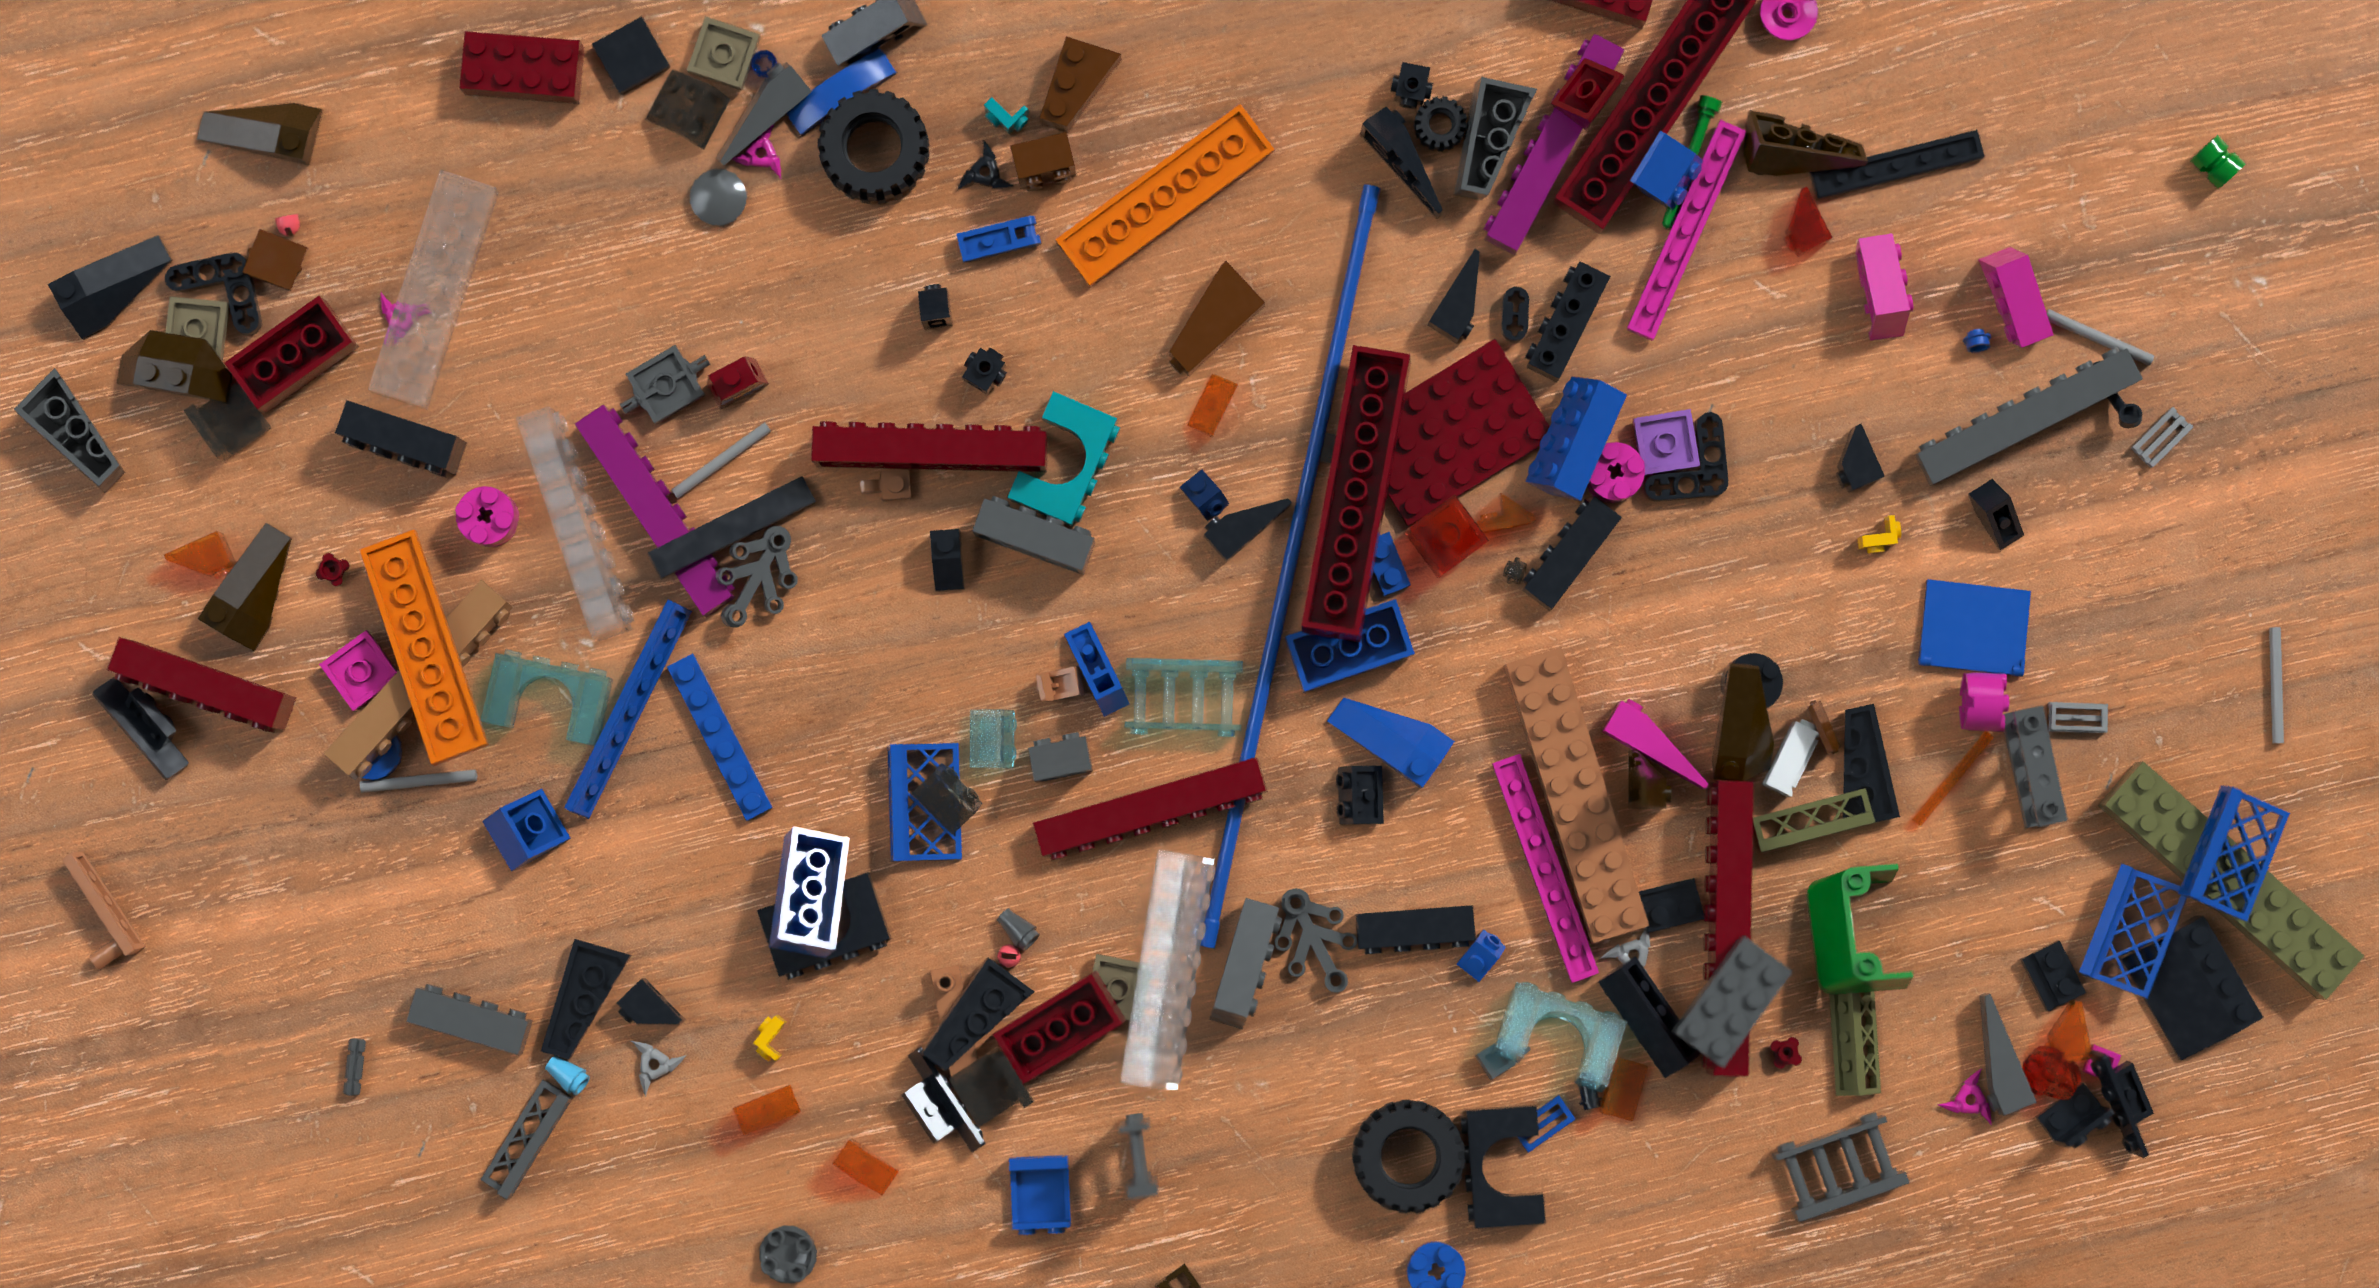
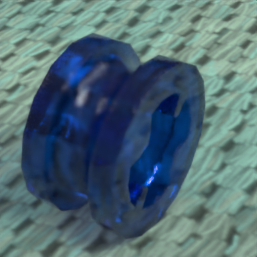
[751,50,778,78]

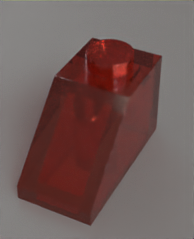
[1784,186,1833,257]

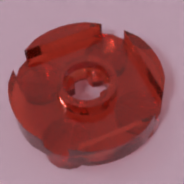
[2023,1046,2082,1100]

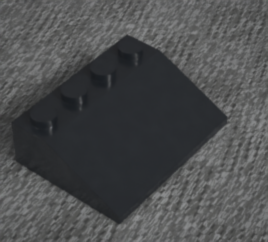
[2121,916,2264,1060]

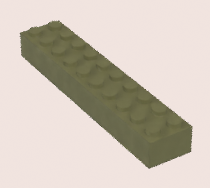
[2097,761,2364,1000]

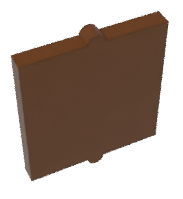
[242,229,308,292]
[1807,700,1841,754]

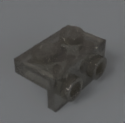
[911,763,982,835]

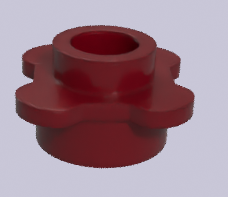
[316,553,350,586]
[1770,1037,1802,1069]

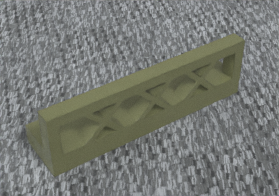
[1753,788,1875,852]
[1829,992,1881,1096]

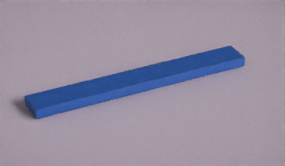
[564,600,692,819]

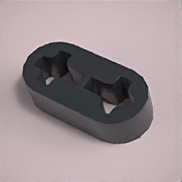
[1501,286,1529,343]

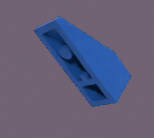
[1064,622,1130,717]

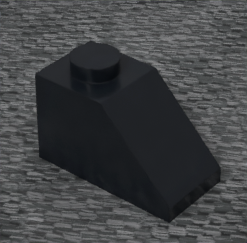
[918,284,953,329]
[1836,423,1885,493]
[1968,479,2024,550]
[930,529,964,591]
[617,978,686,1024]

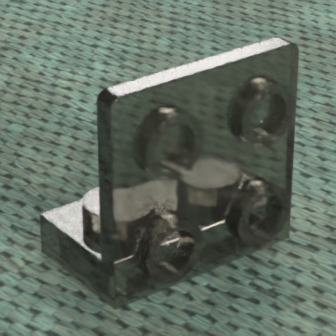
[646,70,731,149]
[184,382,271,461]
[949,1047,1034,1127]

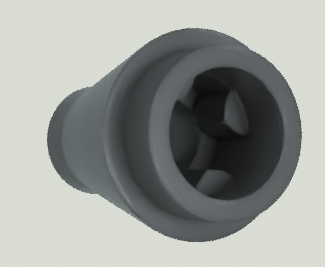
[997,908,1040,951]

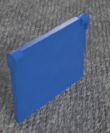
[1918,579,2031,677]

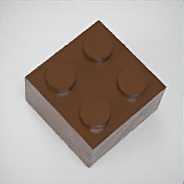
[1010,132,1076,191]

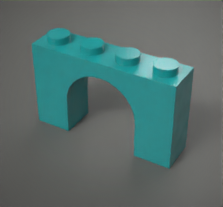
[1007,391,1120,527]

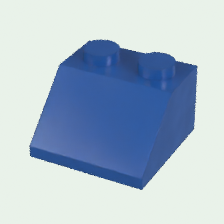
[1630,131,1703,210]
[482,788,571,871]

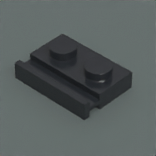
[1638,878,1704,933]
[2020,940,2086,1011]

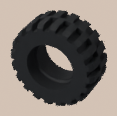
[818,89,930,204]
[1352,1100,1465,1214]

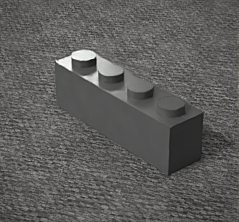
[406,984,533,1055]

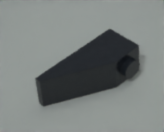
[1427,249,1480,344]
[1204,498,1292,562]

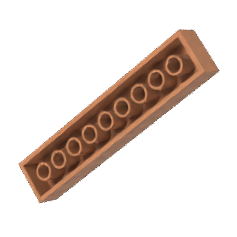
[1504,647,1649,943]

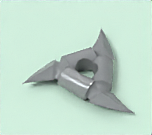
[1600,927,1650,972]
[631,1041,687,1097]

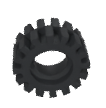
[1414,96,1467,152]

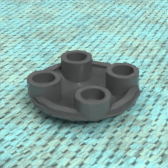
[690,169,747,227]
[759,1225,817,1284]

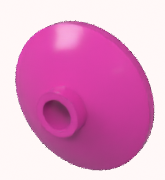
[1760,0,1818,40]

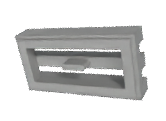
[2131,407,2193,468]
[2047,702,2108,733]

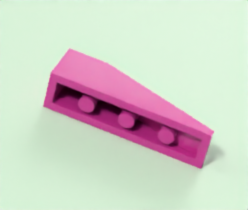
[1602,699,1708,789]

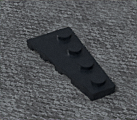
[1843,704,1900,822]
[541,939,631,1059]
[920,958,1035,1071]

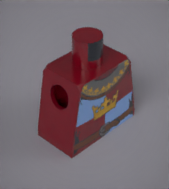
[707,356,769,410]

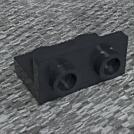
[1336,766,1384,825]

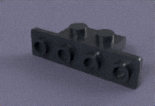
[92,677,189,780]
[901,1047,985,1152]
[2089,1050,2154,1158]

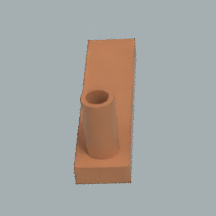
[61,851,146,969]
[930,965,982,1085]

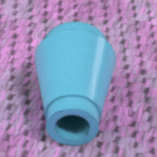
[545,1056,590,1095]

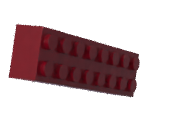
[811,421,1048,472]

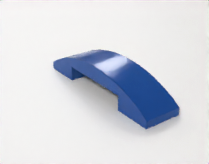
[786,49,897,136]

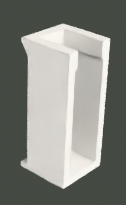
[1762,719,1820,797]

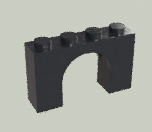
[757,872,892,980]
[1461,1104,1546,1229]

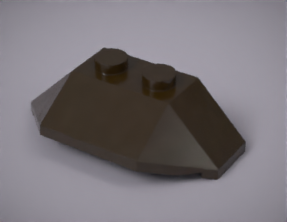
[116,330,233,403]

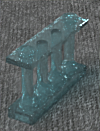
[1125,658,1243,737]

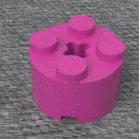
[1587,442,1645,503]
[455,486,519,547]
[1959,672,2009,732]

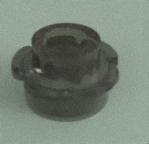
[1503,557,1527,585]

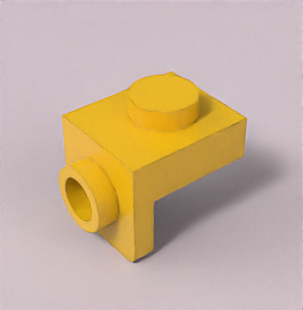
[1857,515,1901,554]
[753,1015,787,1061]

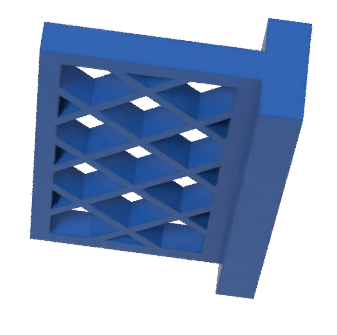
[887,743,962,861]
[2178,786,2290,921]
[2079,863,2187,999]

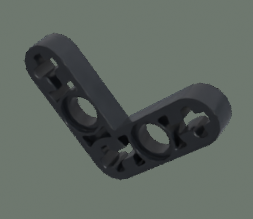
[165,252,262,335]
[1644,412,1728,502]

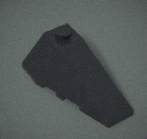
[1360,106,1443,218]
[48,235,172,340]

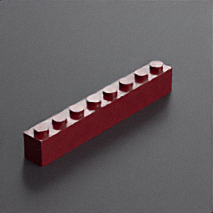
[1033,757,1268,861]

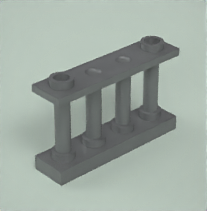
[2003,706,2068,828]
[1771,1112,1910,1222]
[1119,1113,1159,1199]

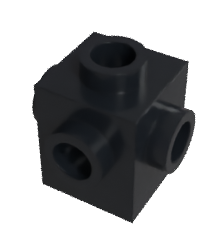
[1390,62,1433,109]
[962,347,1007,395]

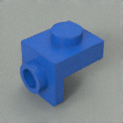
[1457,930,1506,982]

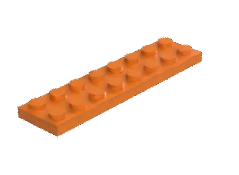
[1055,104,1275,287]
[360,529,489,766]

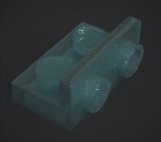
[969,709,1017,768]

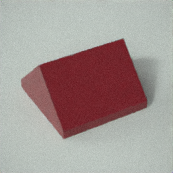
[1551,58,1625,130]

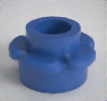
[1963,329,1992,353]

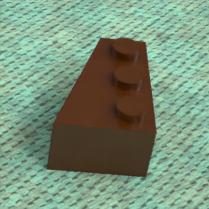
[1040,36,1122,133]

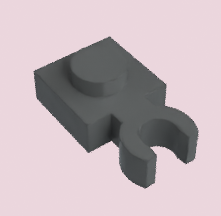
[1475,1033,1531,1081]

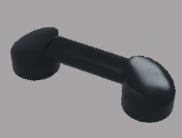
[2093,361,2142,429]

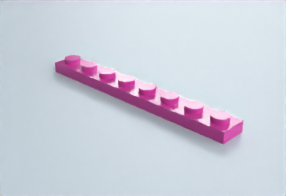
[1626,120,1747,341]
[1492,754,1599,983]

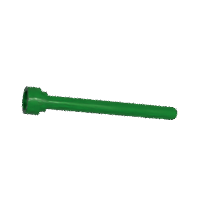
[1662,95,1722,229]

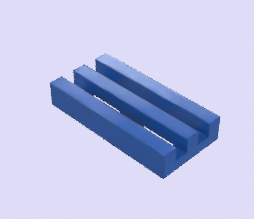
[1517,1095,1576,1153]

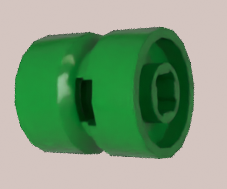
[2190,135,2246,189]

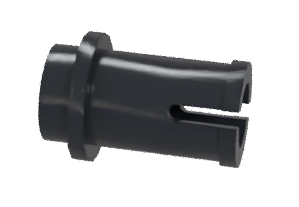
[1575,1072,1602,1111]

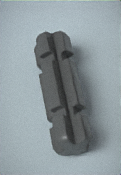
[343,1038,366,1096]

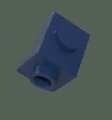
[1180,469,1229,521]

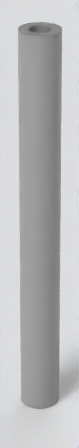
[2046,309,2154,366]
[671,422,771,499]
[2269,627,2284,743]
[360,769,477,793]

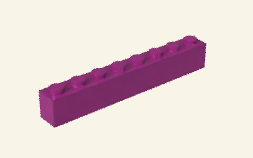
[1483,33,1625,255]
[575,404,735,617]

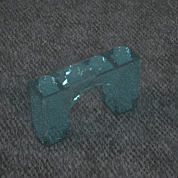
[481,649,613,746]
[1492,982,1627,1093]

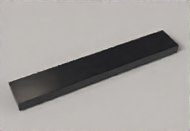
[1809,130,1985,200]
[647,476,816,580]

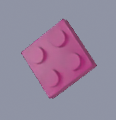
[319,630,398,711]

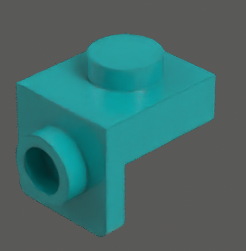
[984,97,1029,134]

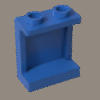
[1009,1155,1071,1235]

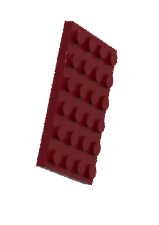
[1387,339,1549,527]

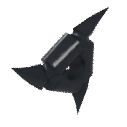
[958,139,1014,189]

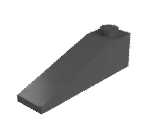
[716,63,812,165]
[1979,993,2037,1116]

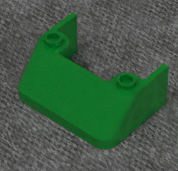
[1806,864,1913,995]

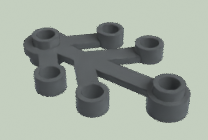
[716,526,798,627]
[1275,888,1357,993]

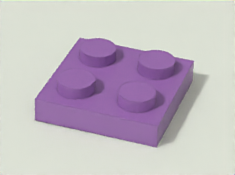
[1632,409,1700,476]

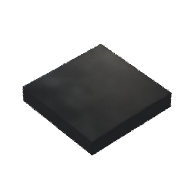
[592,16,671,95]

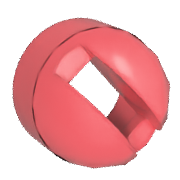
[275,214,300,236]
[997,944,1021,968]

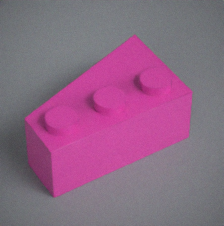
[1855,233,1914,341]
[1978,247,2054,348]

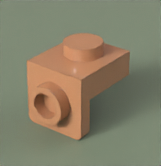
[1036,666,1084,702]

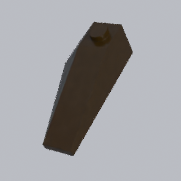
[197,103,323,165]
[1743,110,1868,176]
[198,523,292,651]
[1712,663,1774,781]
[1628,750,1671,809]

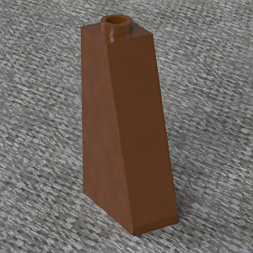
[1169,261,1265,376]

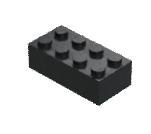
[335,400,467,478]

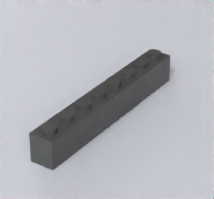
[1914,347,2143,486]

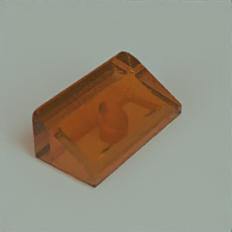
[1187,374,1238,438]

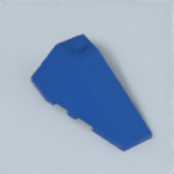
[1327,698,1455,788]

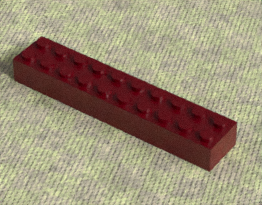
[1552,0,1757,235]
[1301,345,1411,642]
[1701,781,1754,1077]

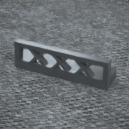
[481,1080,573,1200]

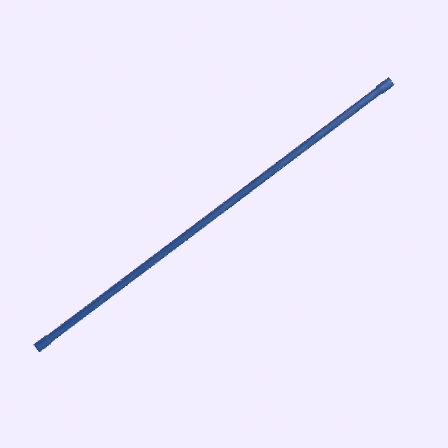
[1198,184,1380,949]

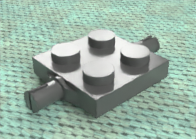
[620,345,711,425]

